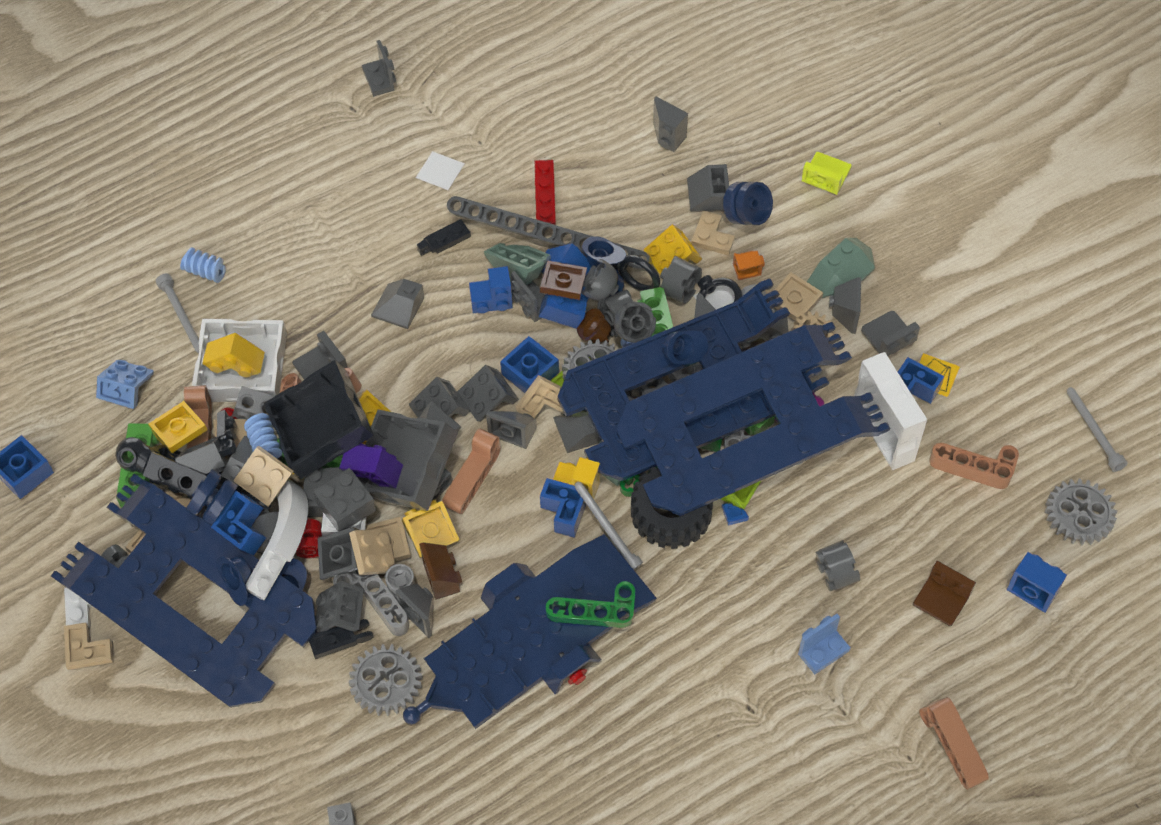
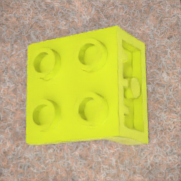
[801,152,852,195]

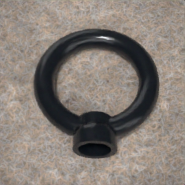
[612,255,660,291]
[698,275,742,302]

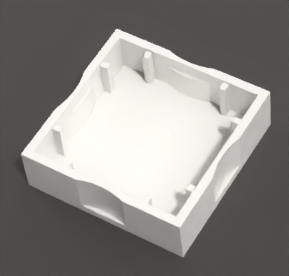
[192,319,287,402]
[854,352,927,470]

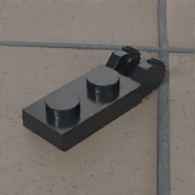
[309,619,374,659]

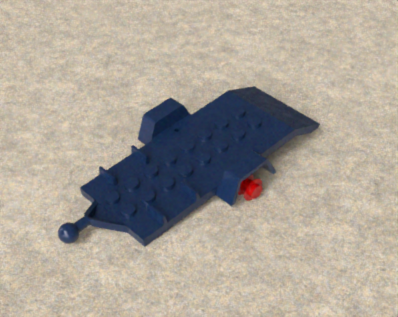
[403,534,657,729]

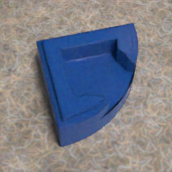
[721,503,749,526]

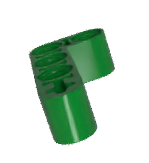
[546,581,635,628]

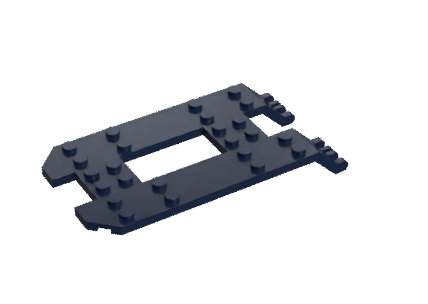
[557,278,829,481]
[616,322,890,516]
[51,474,317,708]

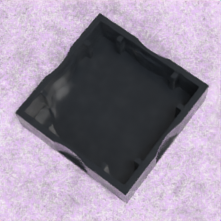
[264,360,374,479]

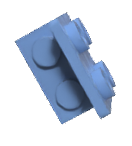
[96,360,153,409]
[798,614,851,675]

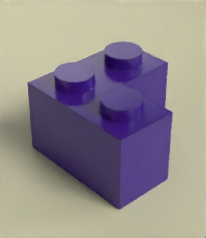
[339,444,403,489]

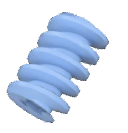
[180,247,226,283]
[244,413,282,459]

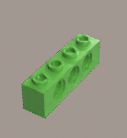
[637,287,673,336]
[116,423,159,508]

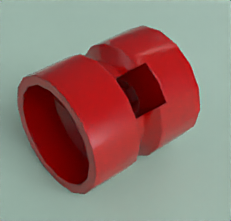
[295,519,322,559]

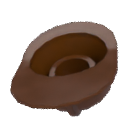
[577,308,611,344]

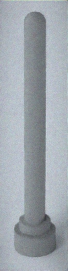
[156,273,199,353]
[1067,387,1128,472]
[575,482,643,570]

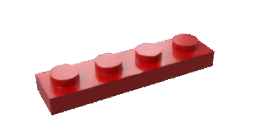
[534,160,556,225]

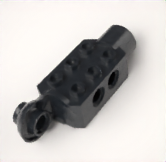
[115,437,242,506]

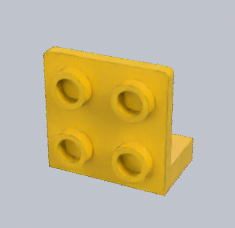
[643,224,702,275]

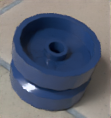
[723,182,773,225]
[186,469,238,526]

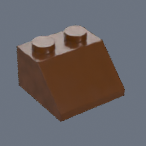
[419,542,462,600]

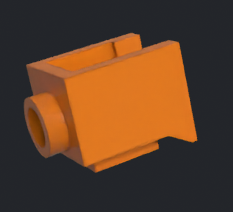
[733,250,765,280]

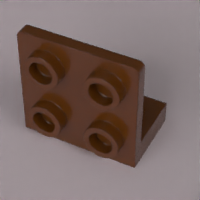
[913,561,976,626]

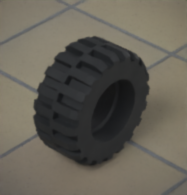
[631,467,713,549]

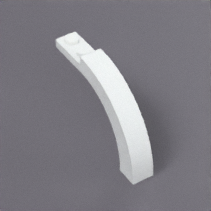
[245,479,308,600]

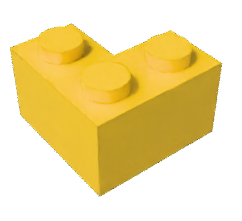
[202,333,265,378]
[553,457,600,499]

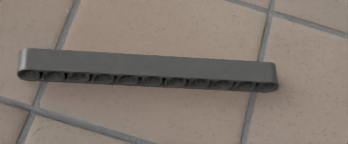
[447,196,652,271]

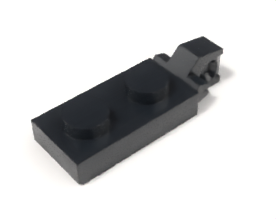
[417,219,471,256]
[217,410,237,457]

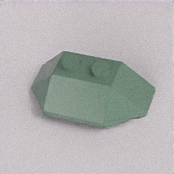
[807,238,875,298]
[483,243,551,285]

